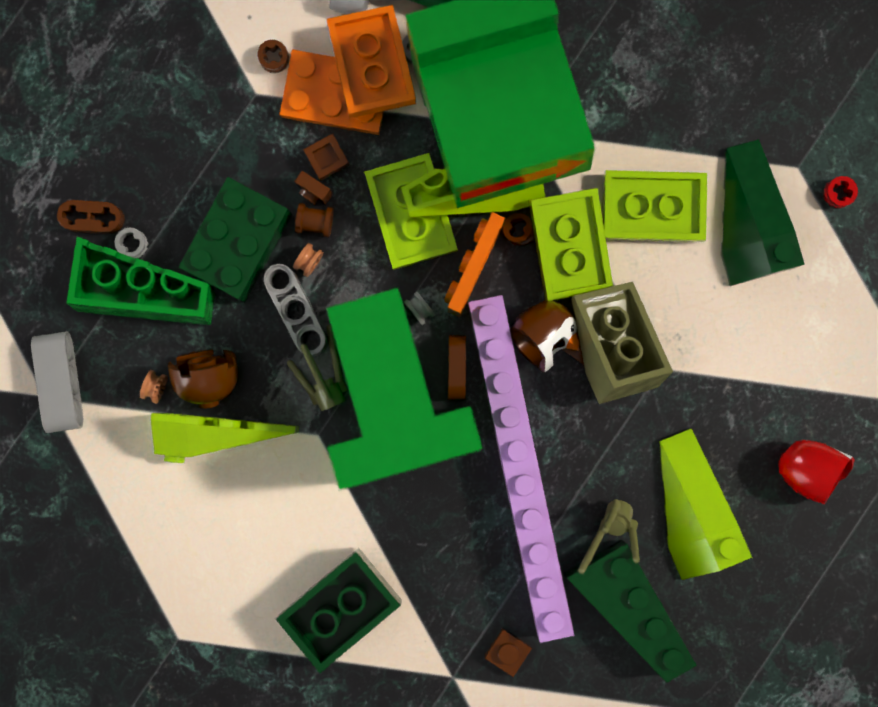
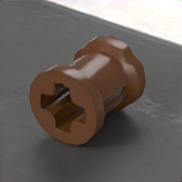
[295,203,334,238]

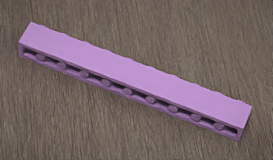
[468,295,574,643]

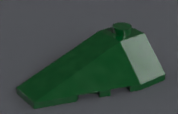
[721,139,805,286]

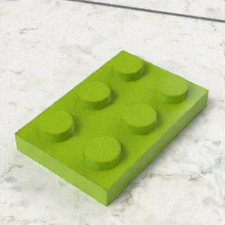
[364,153,458,270]
[603,170,707,242]
[528,188,613,301]

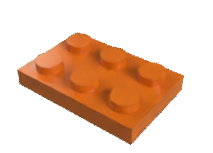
[327,5,416,118]
[280,49,384,135]
[444,212,505,318]

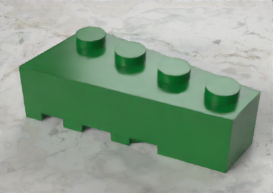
[66,237,215,325]

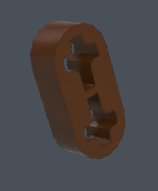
[57,200,125,234]
[448,335,466,400]

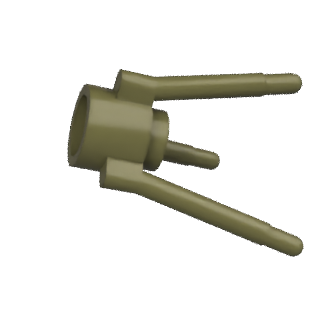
[287,325,347,412]
[578,499,640,574]

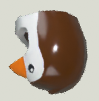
[509,300,580,373]

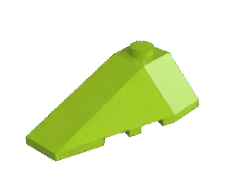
[401,169,545,217]
[151,413,299,463]
[659,428,752,580]

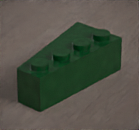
[563,540,697,683]

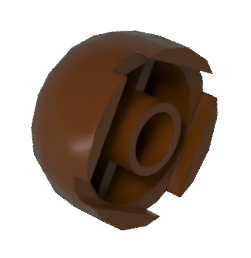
[168,349,238,408]

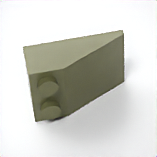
[571,281,673,404]

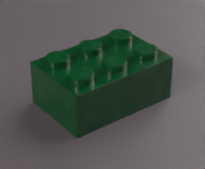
[179,177,292,303]
[276,548,402,673]

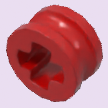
[823,176,858,208]

